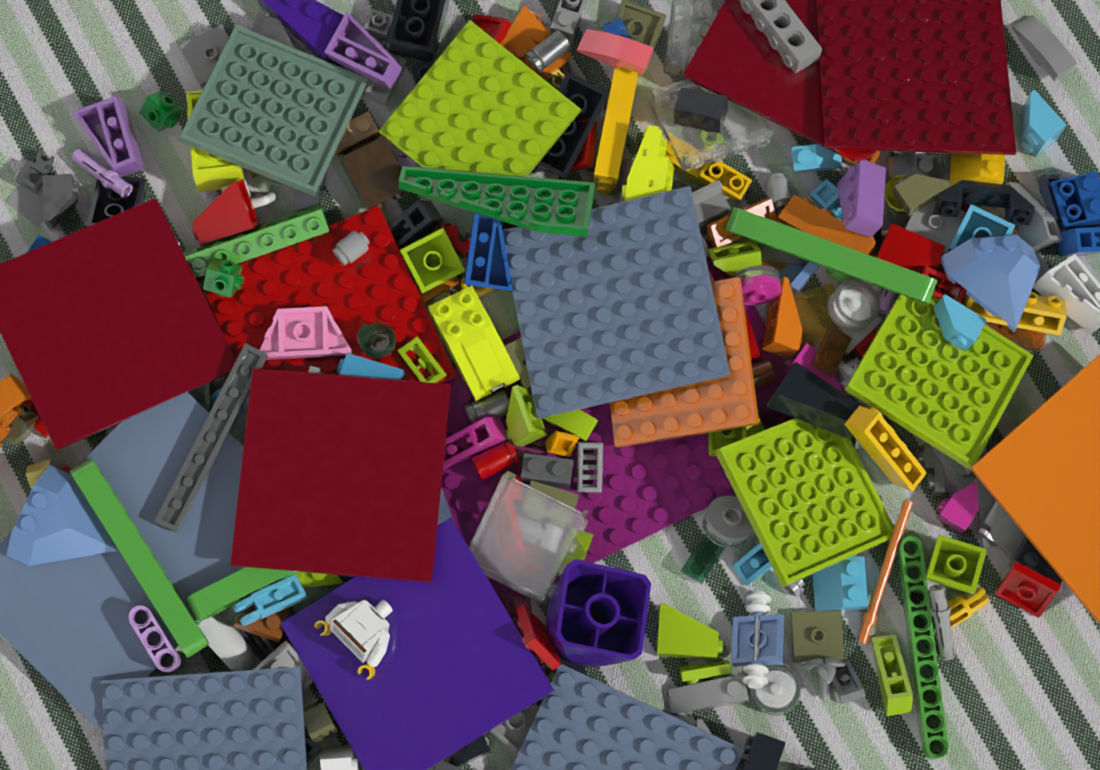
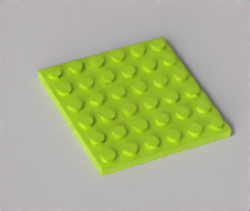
[378,20,581,177]
[844,294,1034,470]
[715,418,895,587]

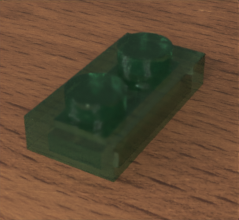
[681,529,728,585]

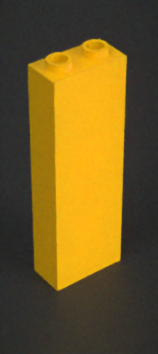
[593,67,639,195]

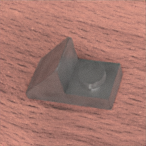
[887,152,938,180]
[830,659,865,704]

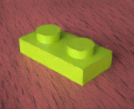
[679,659,732,684]

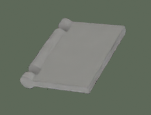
[978,501,1025,555]

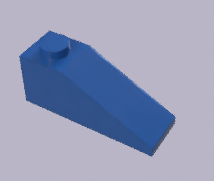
[1057,227,1100,257]

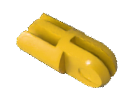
[947,587,989,629]

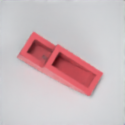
[577,29,653,75]

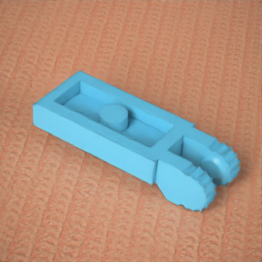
[233,575,307,626]

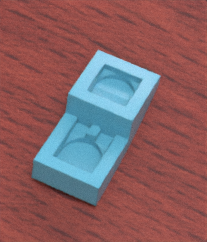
[809,179,843,221]

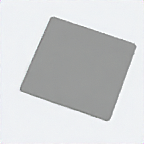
[6,185,44,226]

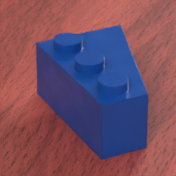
[464,212,513,291]

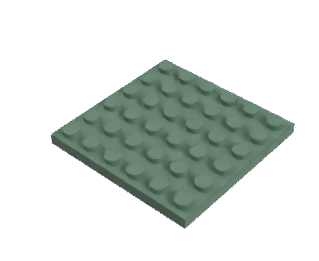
[179,25,368,196]

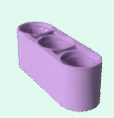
[129,605,181,672]

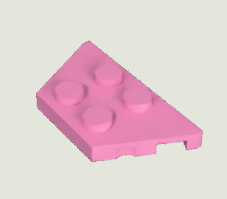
[260,306,352,360]

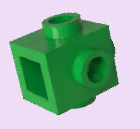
[139,90,182,132]
[203,258,244,298]

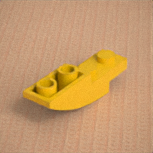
[665,134,752,201]

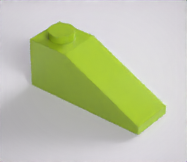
[871,634,913,716]

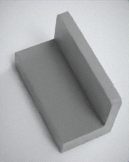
[692,180,731,227]

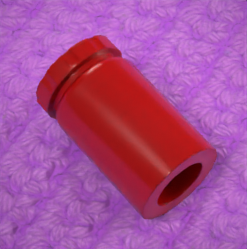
[471,440,519,480]

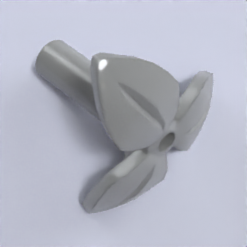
[801,657,845,700]

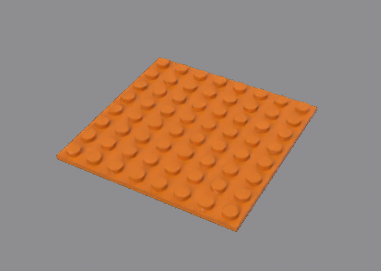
[970,354,1100,624]

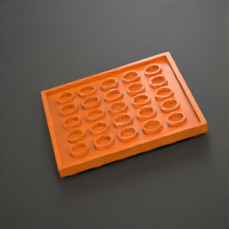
[610,277,759,448]

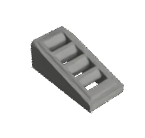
[577,442,603,492]

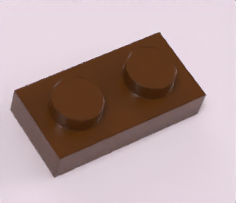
[810,325,852,378]

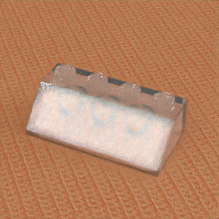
[663,0,725,81]

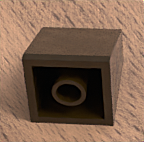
[336,134,406,209]

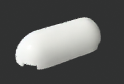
[199,612,255,671]

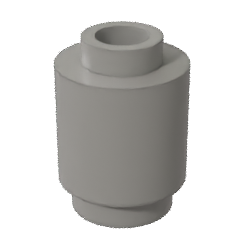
[765,173,792,211]
[332,231,370,266]

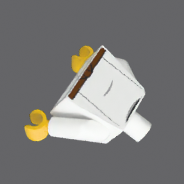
[314,600,393,680]

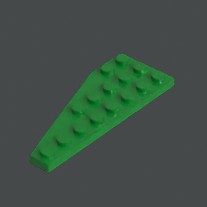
[399,166,595,237]

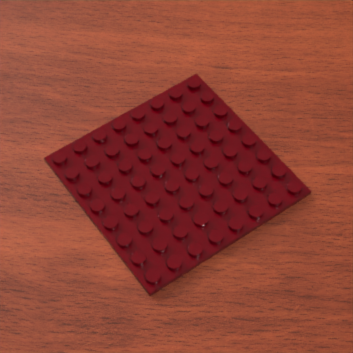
[682,0,854,162]
[815,0,1016,155]
[0,198,236,451]
[230,368,451,583]

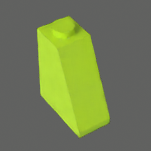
[656,603,723,660]

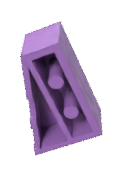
[324,11,403,90]
[837,160,886,238]

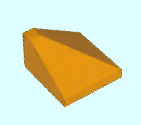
[545,431,579,457]

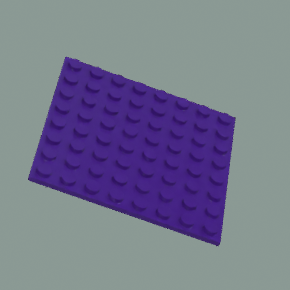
[280,517,555,770]

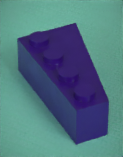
[258,0,344,63]

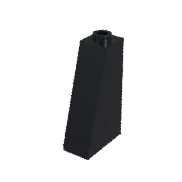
[766,362,864,439]

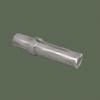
[929,585,956,660]

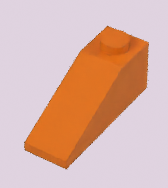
[762,277,803,359]

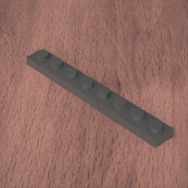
[154,343,268,533]

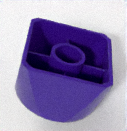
[546,559,651,667]

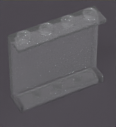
[649,80,774,171]
[469,471,589,604]

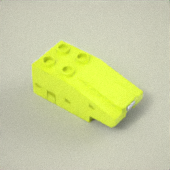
[186,89,245,192]
[622,126,674,201]
[428,286,520,401]

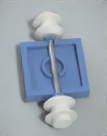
[731,591,784,689]

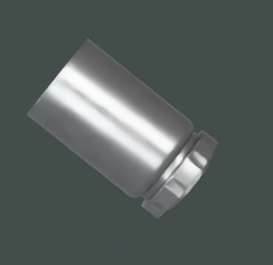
[525,30,571,74]
[465,390,509,425]

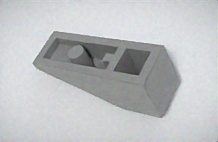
[668,675,749,715]

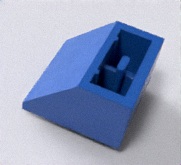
[1050,171,1100,229]

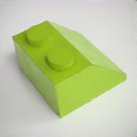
[926,535,987,594]

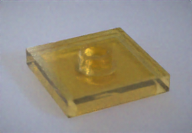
[793,283,844,343]

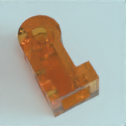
[998,325,1046,351]

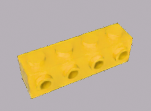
[963,291,1067,336]
[845,405,927,492]

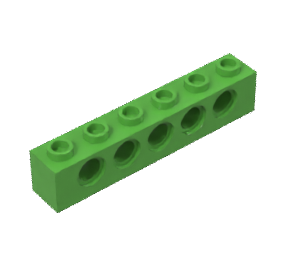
[183,203,329,278]

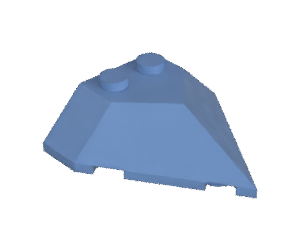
[941,235,1041,333]
[6,465,119,566]

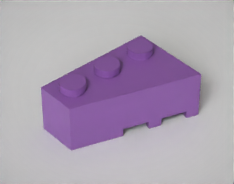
[73,96,145,177]

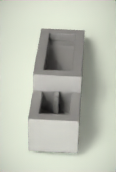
[1012,16,1077,81]

